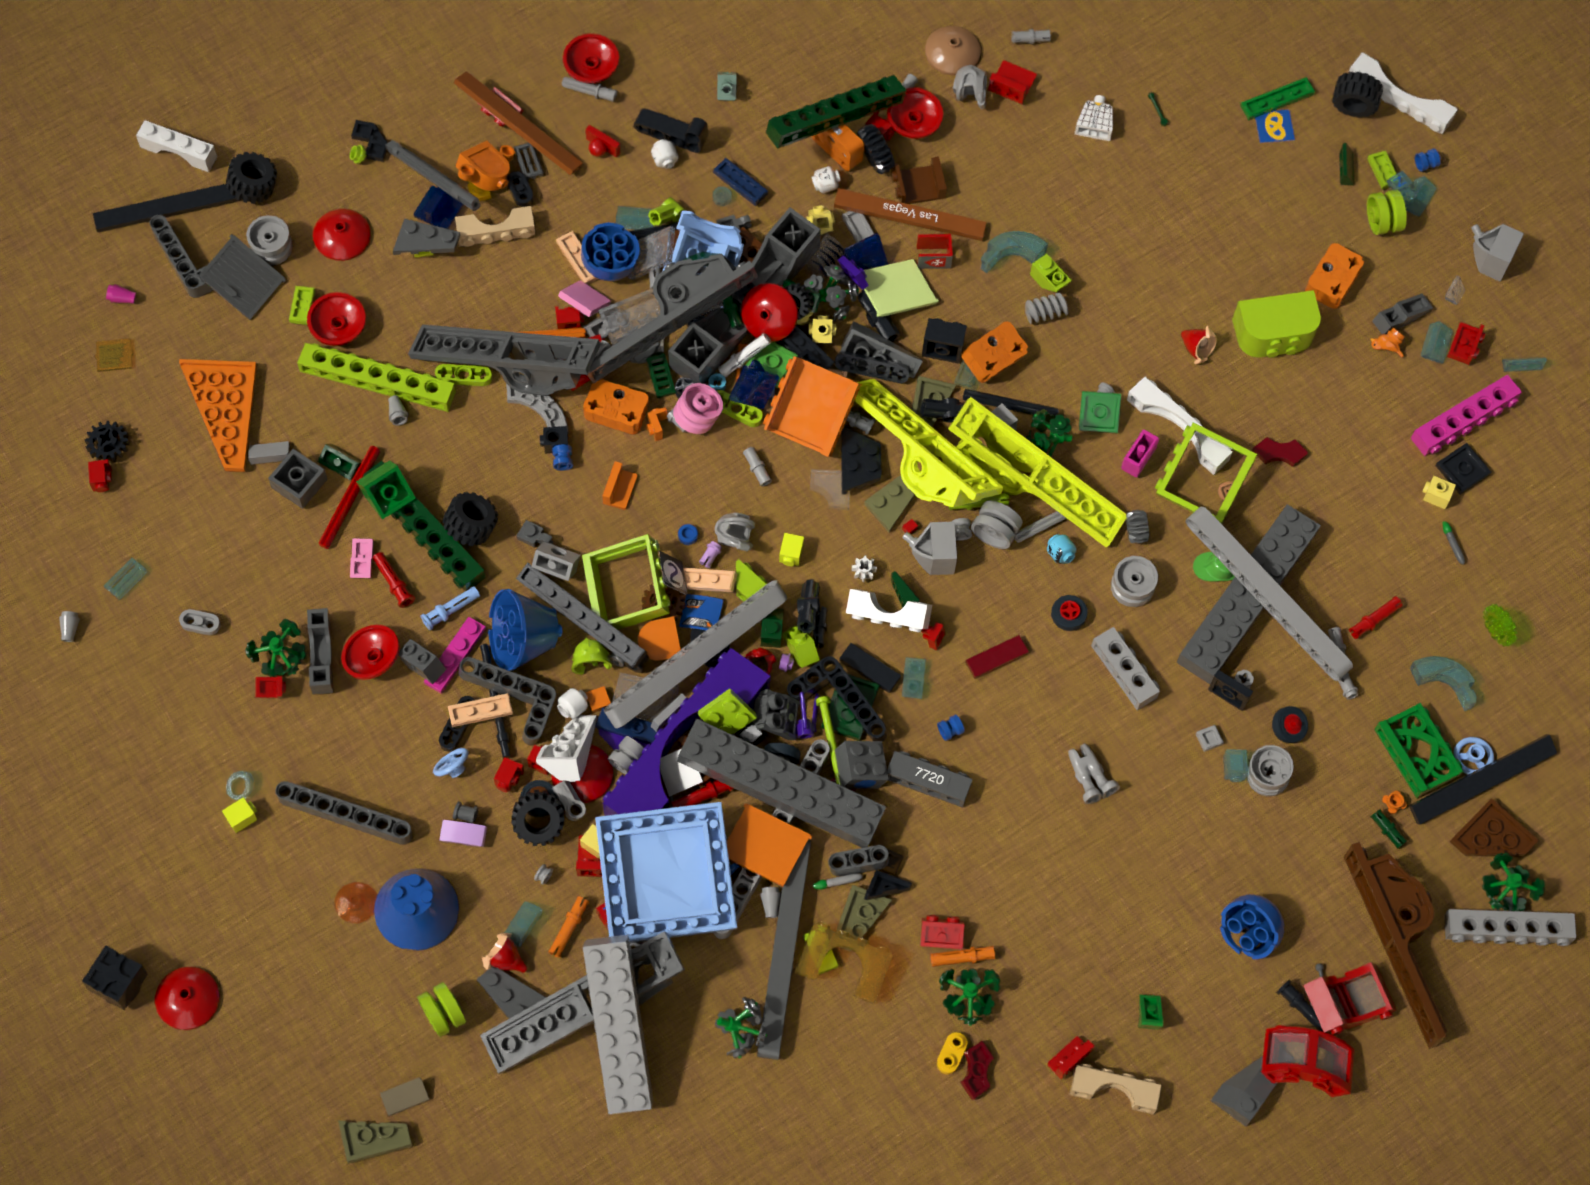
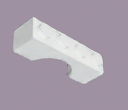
[136,120,217,172]
[846,589,932,632]

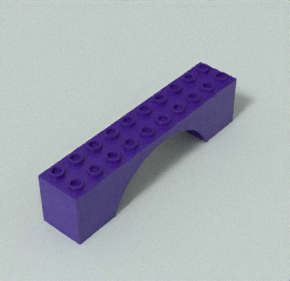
[603,648,770,816]

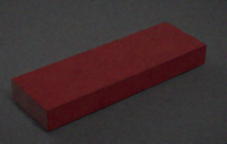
[965,635,1029,679]

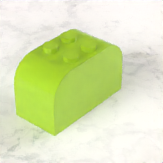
[1232,290,1321,358]

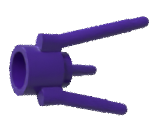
[795,692,819,739]

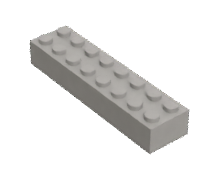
[583,935,654,1114]

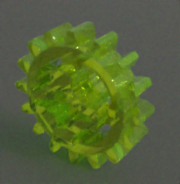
[1483,604,1518,647]

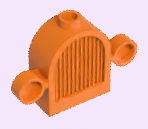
[455,141,515,191]

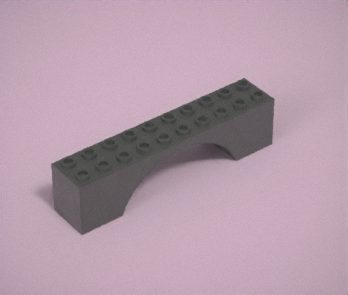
[668,207,821,384]

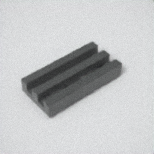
[514,143,543,181]

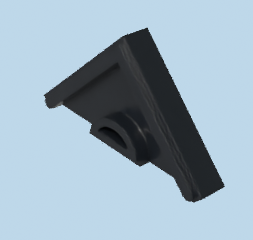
[864,870,912,900]

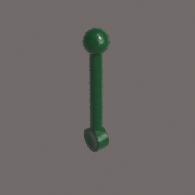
[1148,92,1168,126]

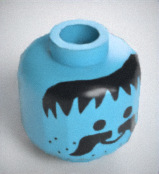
[1047,534,1077,564]

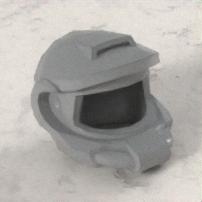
[953,65,987,109]
[714,513,755,551]

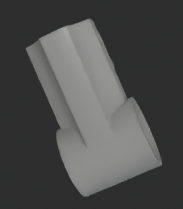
[552,781,586,821]

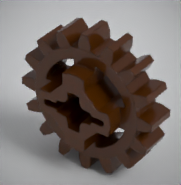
[642,584,685,621]

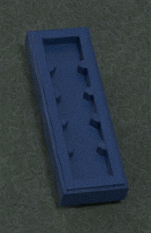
[713,158,768,206]
[595,707,659,745]

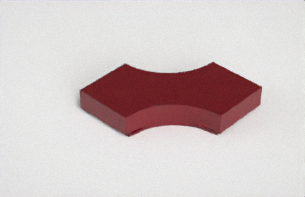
[1252,437,1308,467]
[960,1040,994,1100]

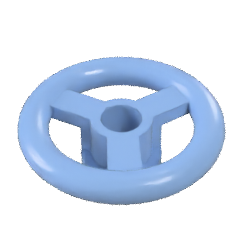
[1453,737,1494,774]
[433,748,469,778]

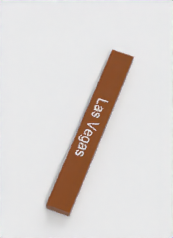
[834,188,986,241]

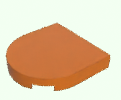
[638,616,681,661]

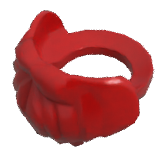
[745,648,776,675]

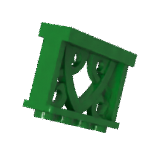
[1374,703,1463,798]

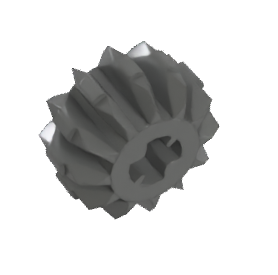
[1126,510,1149,544]

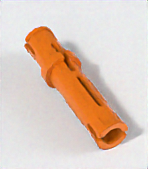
[548,896,590,958]
[930,946,995,967]

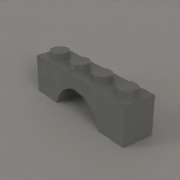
[307,608,333,695]

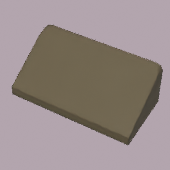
[380,1077,429,1116]

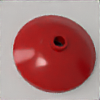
[563,33,619,83]
[887,88,943,139]
[313,209,371,261]
[741,283,798,342]
[307,292,366,346]
[341,625,400,680]
[551,745,613,803]
[155,967,220,1030]

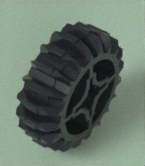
[857,124,895,174]

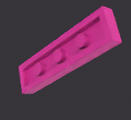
[424,616,486,694]

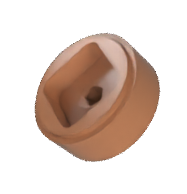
[1218,481,1238,500]

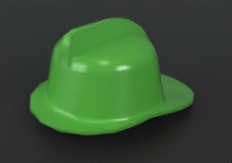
[1193,552,1235,582]

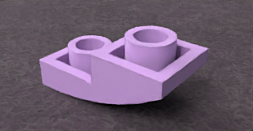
[439,820,487,847]

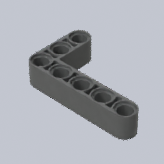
[149,215,213,298]
[458,657,556,745]

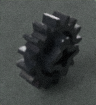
[85,420,130,462]

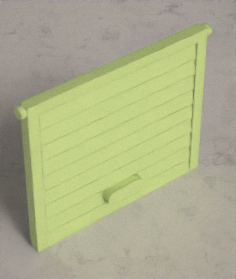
[864,259,939,317]

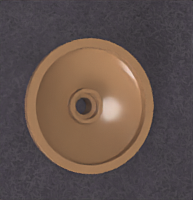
[925,26,981,75]

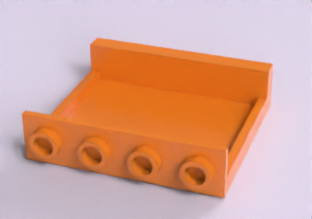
[763,356,862,457]

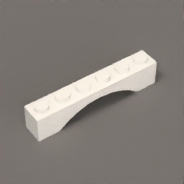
[1349,52,1458,134]
[1127,377,1232,475]

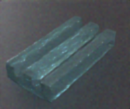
[104,558,147,600]

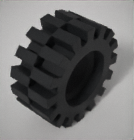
[785,283,814,320]

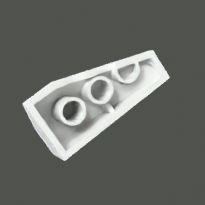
[536,715,597,782]

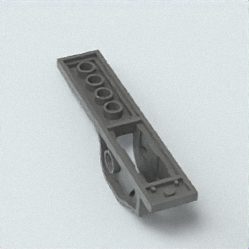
[587,254,758,384]
[408,324,601,395]
[480,931,685,1074]

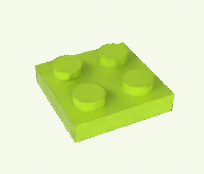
[698,688,757,735]

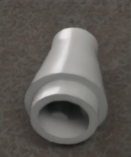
[388,395,408,426]
[59,611,80,642]
[760,887,781,918]

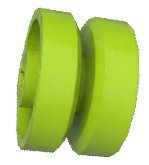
[1367,190,1407,235]
[417,982,466,1038]

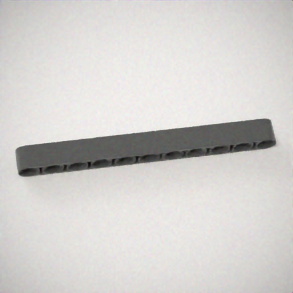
[757,839,811,1060]

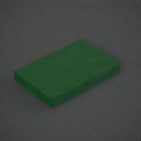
[821,674,880,741]

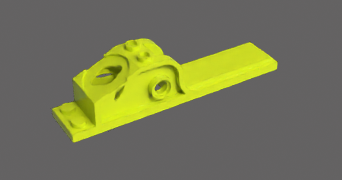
[855,379,1004,507]
[948,397,1126,547]

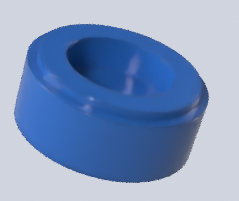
[678,524,698,545]

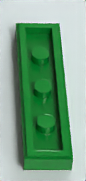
[1240,77,1315,120]

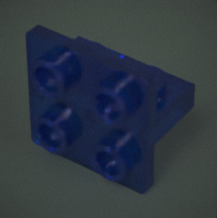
[414,186,464,229]
[840,233,889,270]
[729,360,779,409]

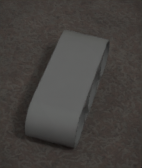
[828,845,889,877]

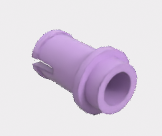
[699,541,722,568]

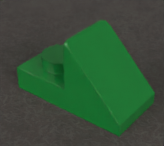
[1138,995,1163,1030]

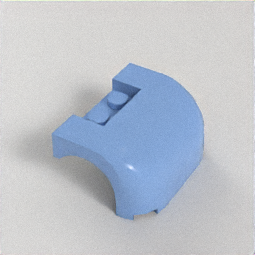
[663,211,744,275]

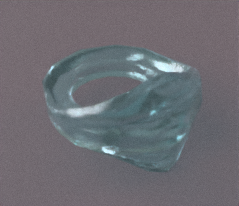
[226,771,254,800]

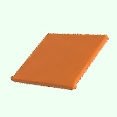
[727,803,812,887]

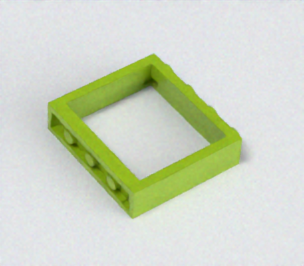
[1155,422,1257,524]
[582,534,670,630]

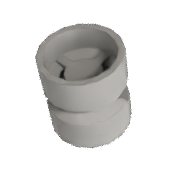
[608,736,644,775]

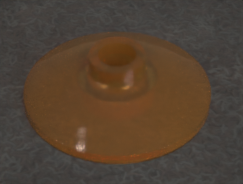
[334,882,376,923]

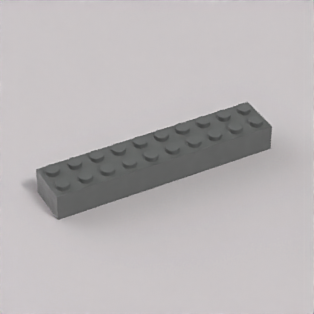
[1176,504,1321,684]
[677,718,886,848]

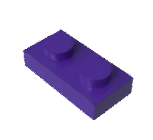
[838,256,869,290]

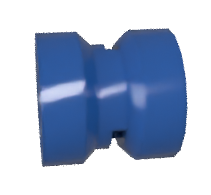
[1415,148,1440,172]
[552,444,573,471]
[937,714,965,741]

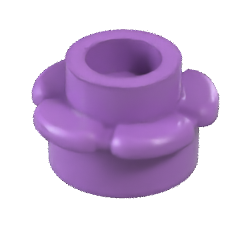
[779,653,794,672]

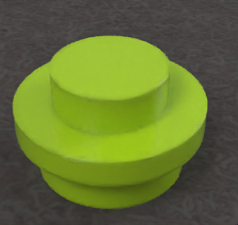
[350,145,366,164]

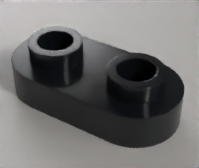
[507,171,533,207]

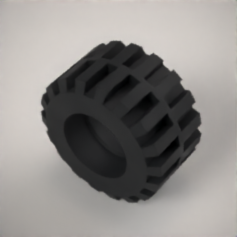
[1332,71,1383,118]
[226,152,277,204]
[443,492,498,546]
[512,790,564,846]

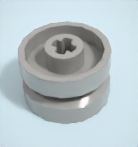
[246,215,293,266]
[971,501,1023,549]
[1111,556,1158,607]

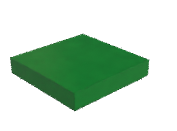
[1078,391,1121,433]

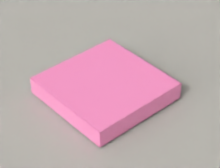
[559,280,611,317]

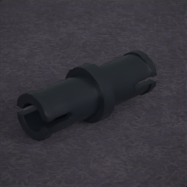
[812,606,828,648]

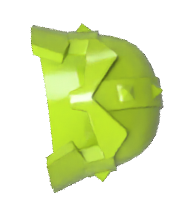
[571,638,612,675]

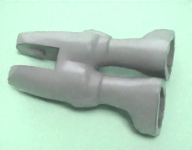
[1068,743,1120,804]

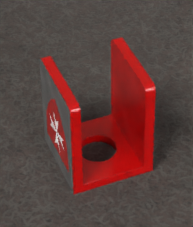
[916,234,953,269]

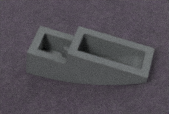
[1372,294,1433,334]

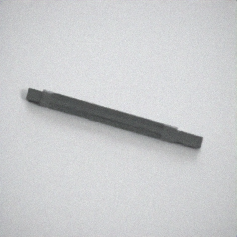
[386,140,481,211]

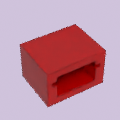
[902,519,918,534]

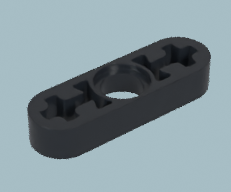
[439,696,475,752]

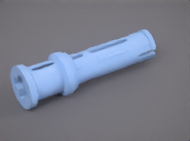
[421,586,480,630]

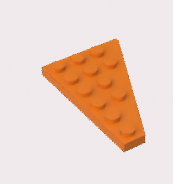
[179,359,257,472]

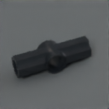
[857,289,900,342]
[920,398,965,423]
[797,579,820,633]

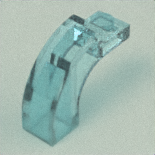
[981,231,1048,273]
[1409,656,1477,711]

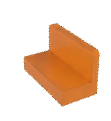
[602,461,637,510]

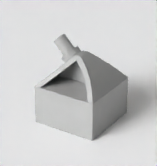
[1472,224,1524,281]
[902,522,957,575]

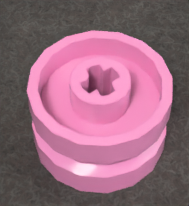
[673,383,723,434]

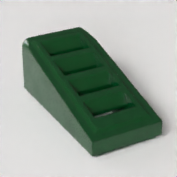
[646,354,676,398]
[891,571,919,608]

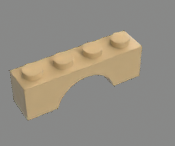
[455,206,535,247]
[1069,1064,1161,1115]

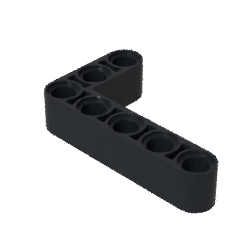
[787,656,888,742]

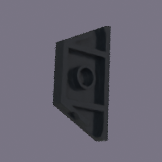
[841,427,881,495]

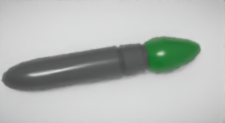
[1442,521,1465,565]

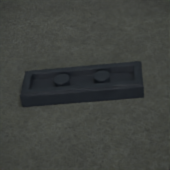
[839,643,901,693]

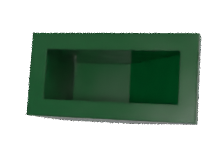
[760,609,784,648]

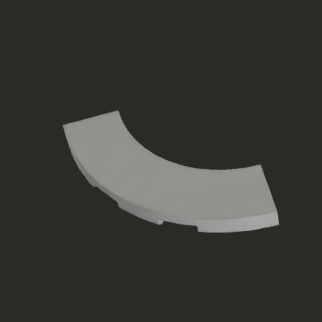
[506,383,569,434]

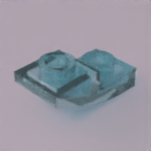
[902,657,926,699]

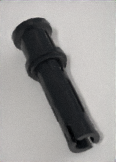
[1276,979,1324,1032]

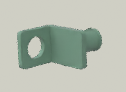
[717,72,736,100]

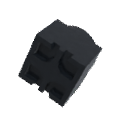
[82,945,148,1010]

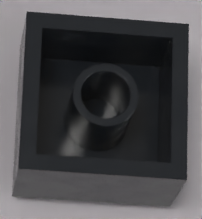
[922,318,967,364]

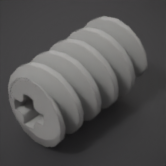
[1025,292,1068,324]

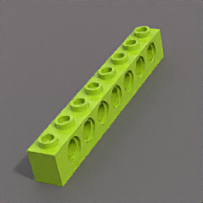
[297,343,456,412]

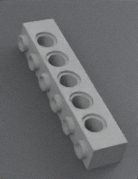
[1444,909,1576,946]

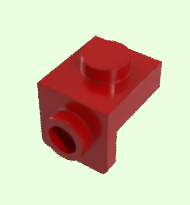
[255,676,286,699]

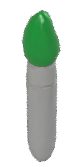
[812,873,863,890]

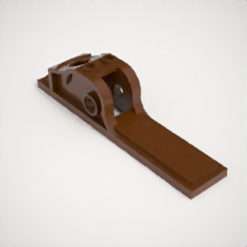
[1344,842,1447,1049]

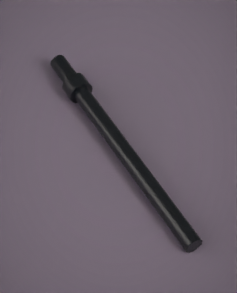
[480,644,511,759]

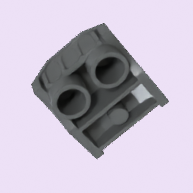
[753,689,800,740]

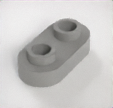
[179,609,221,635]

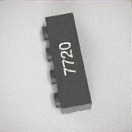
[887,751,972,808]

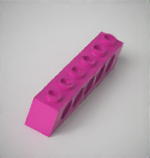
[1411,374,1522,456]

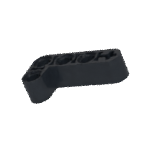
[633,108,708,153]

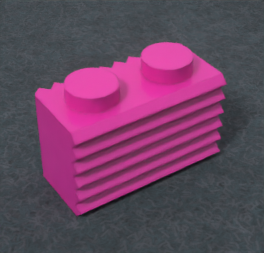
[1121,430,1159,477]

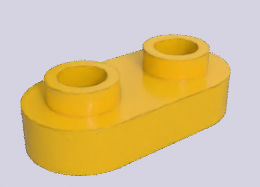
[937,1032,967,1074]

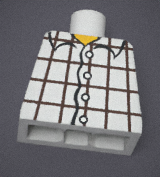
[1075,95,1112,141]

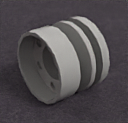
[1247,745,1294,796]

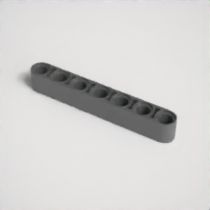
[275,781,413,845]

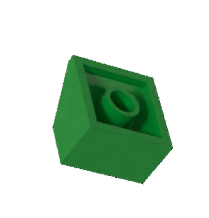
[356,460,416,520]

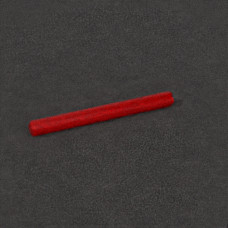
[319,446,380,549]

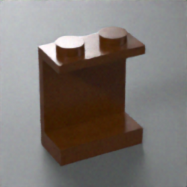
[891,157,947,204]

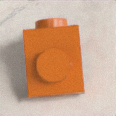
[647,407,668,442]

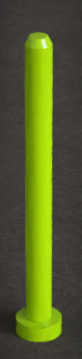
[816,696,841,786]

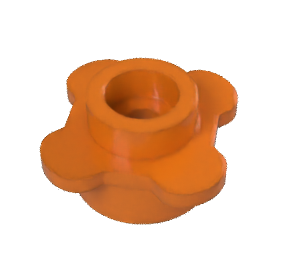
[1382,791,1407,814]

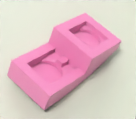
[350,538,374,578]

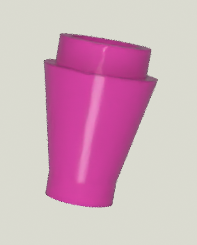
[106,284,136,304]

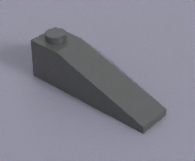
[838,321,923,378]
[1211,1049,1294,1127]

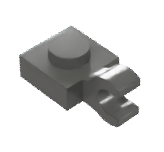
[716,215,752,230]
[516,520,553,547]

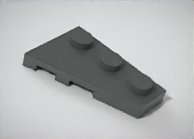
[393,219,460,255]
[477,966,546,1019]

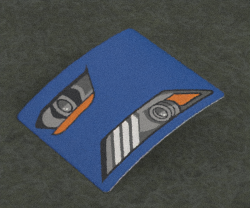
[679,594,723,630]

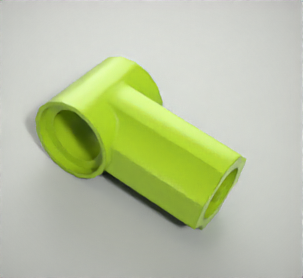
[648,197,686,226]

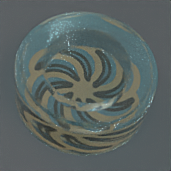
[713,186,732,206]

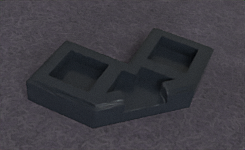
[351,120,388,162]

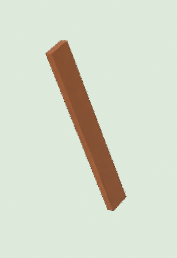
[454,71,583,176]

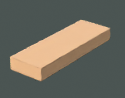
[556,231,598,285]
[683,568,737,593]
[448,693,513,727]

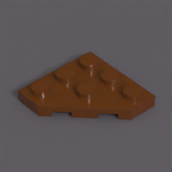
[1450,798,1539,857]

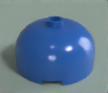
[581,223,640,281]
[1220,894,1284,959]

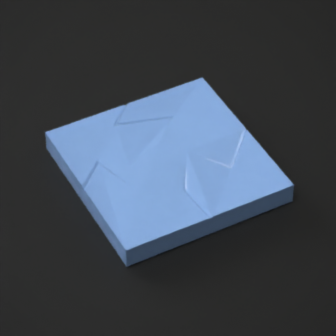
[595,802,737,943]

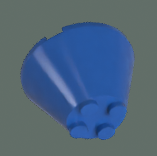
[488,589,562,671]
[374,868,459,951]

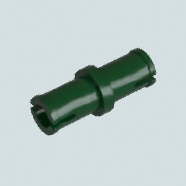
[722,295,744,329]
[1370,809,1407,849]

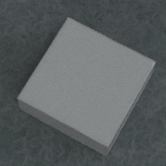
[1196,725,1224,752]

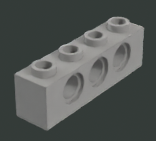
[1091,627,1160,710]

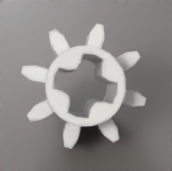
[852,556,877,582]

